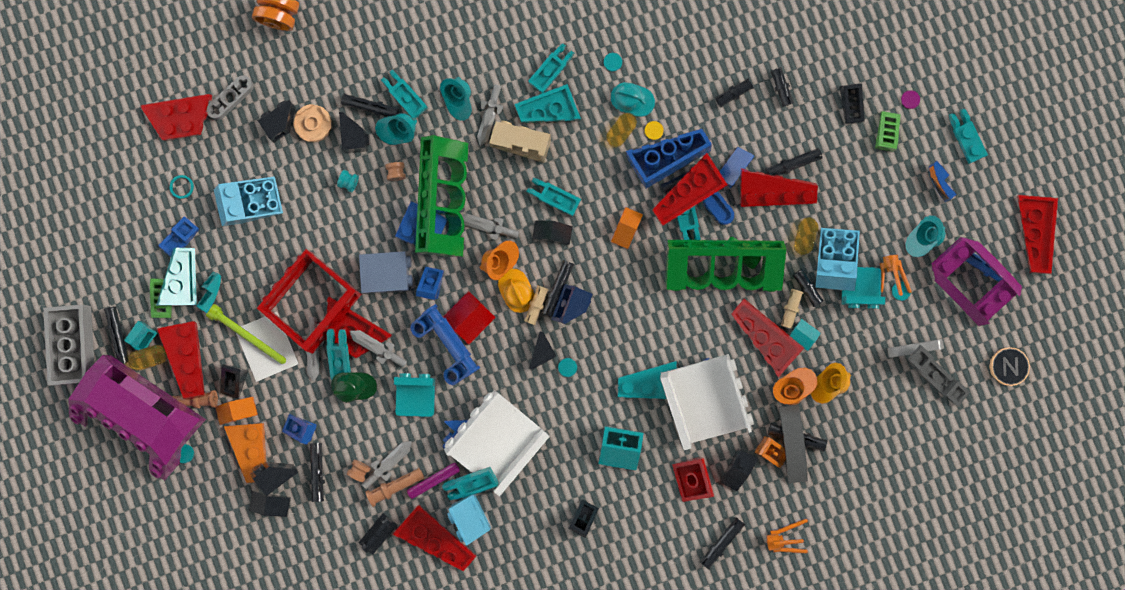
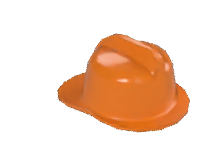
[479,240,519,280]
[773,368,817,405]

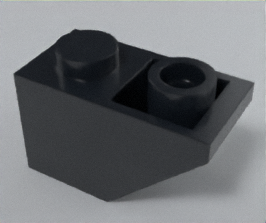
[257,100,296,143]

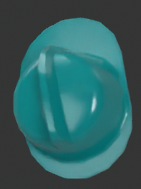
[440,77,472,121]
[611,82,655,117]
[375,113,417,145]
[905,215,946,257]

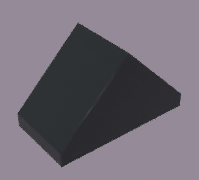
[532,220,573,245]
[529,331,557,370]
[220,364,249,399]
[249,491,291,517]
[568,499,599,538]

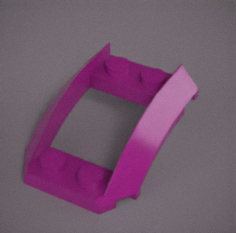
[931,237,1022,326]

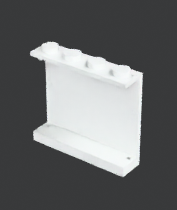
[661,354,754,450]
[444,390,550,497]

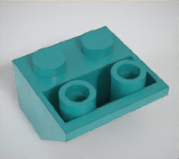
[598,426,644,470]

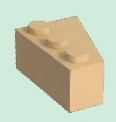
[489,121,551,163]

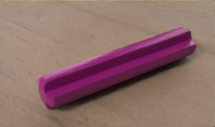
[407,462,460,499]

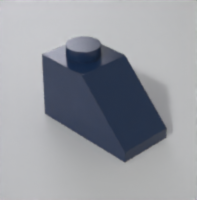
[551,284,593,324]

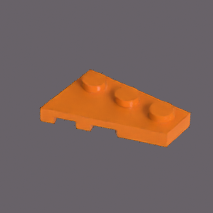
[224,423,266,483]

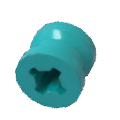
[337,169,359,193]

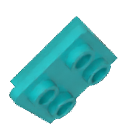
[841,267,885,309]
[394,373,436,417]

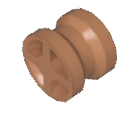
[385,162,406,181]
[346,459,371,482]

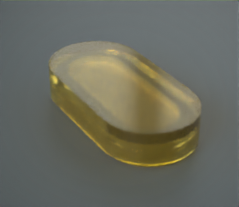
[606,113,637,148]
[793,217,818,255]
[128,345,167,370]

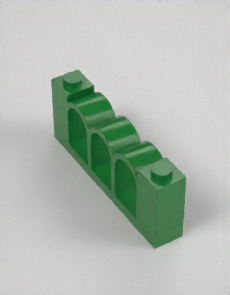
[415,135,468,257]
[665,240,787,292]

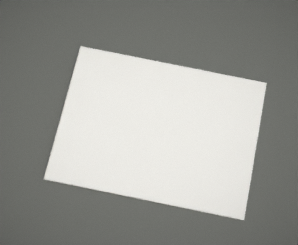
[236,312,298,382]

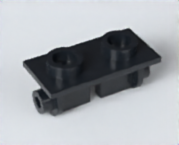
[358,513,398,555]

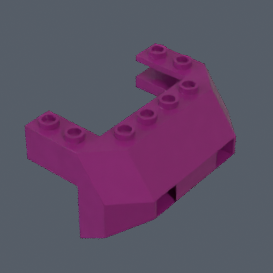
[68,355,206,481]

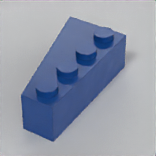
[626,129,712,189]

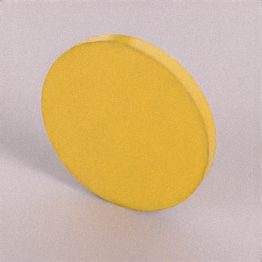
[645,121,664,140]

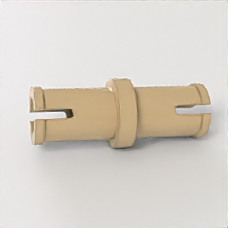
[524,285,549,325]
[780,289,803,329]

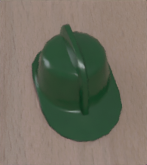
[331,372,377,403]

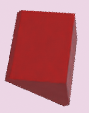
[443,291,496,345]
[672,456,714,502]

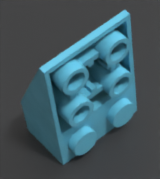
[214,177,283,227]
[816,228,860,291]
[447,494,491,545]

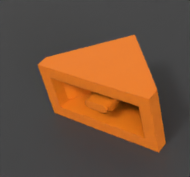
[611,207,643,249]
[215,397,258,425]
[754,436,786,468]

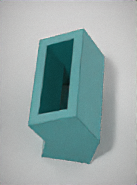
[788,319,821,351]
[124,321,157,353]

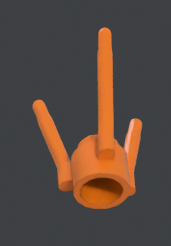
[880,255,912,296]
[766,519,808,553]

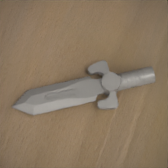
[477,84,503,146]
[462,214,519,240]
[302,317,324,382]
[350,330,407,367]
[362,441,412,489]

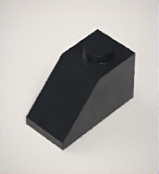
[339,112,371,153]
[720,448,758,491]
[250,462,298,497]

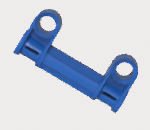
[410,304,480,385]

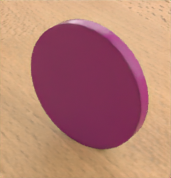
[901,90,920,109]

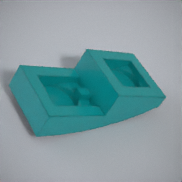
[196,271,221,313]

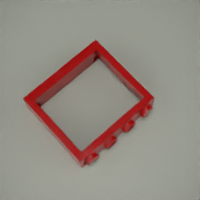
[257,249,362,354]

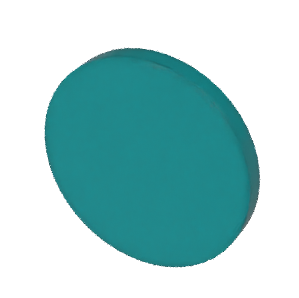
[604,53,622,72]
[892,282,911,301]
[558,358,577,377]
[180,444,194,463]

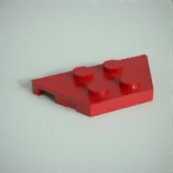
[141,94,212,141]
[325,297,392,358]

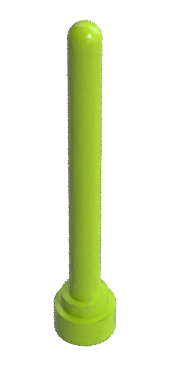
[206,304,286,364]

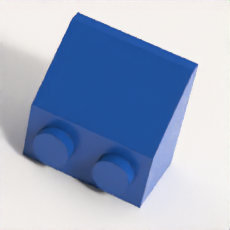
[395,201,448,246]

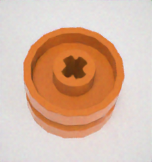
[252,0,300,31]

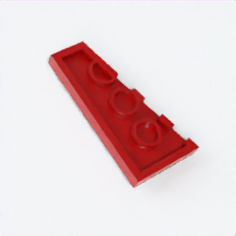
[652,153,728,226]
[740,168,818,207]
[1017,195,1058,275]
[392,505,477,571]

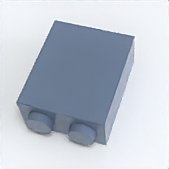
[359,251,413,294]

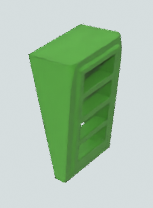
[875,111,901,152]
[150,279,172,318]

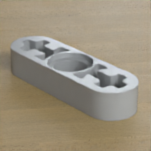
[207,75,254,120]
[887,339,944,358]

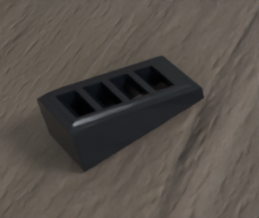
[840,83,865,124]

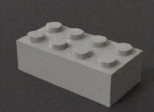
[43,305,94,386]

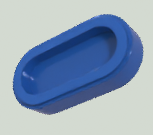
[703,192,734,225]

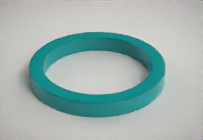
[170,175,194,199]

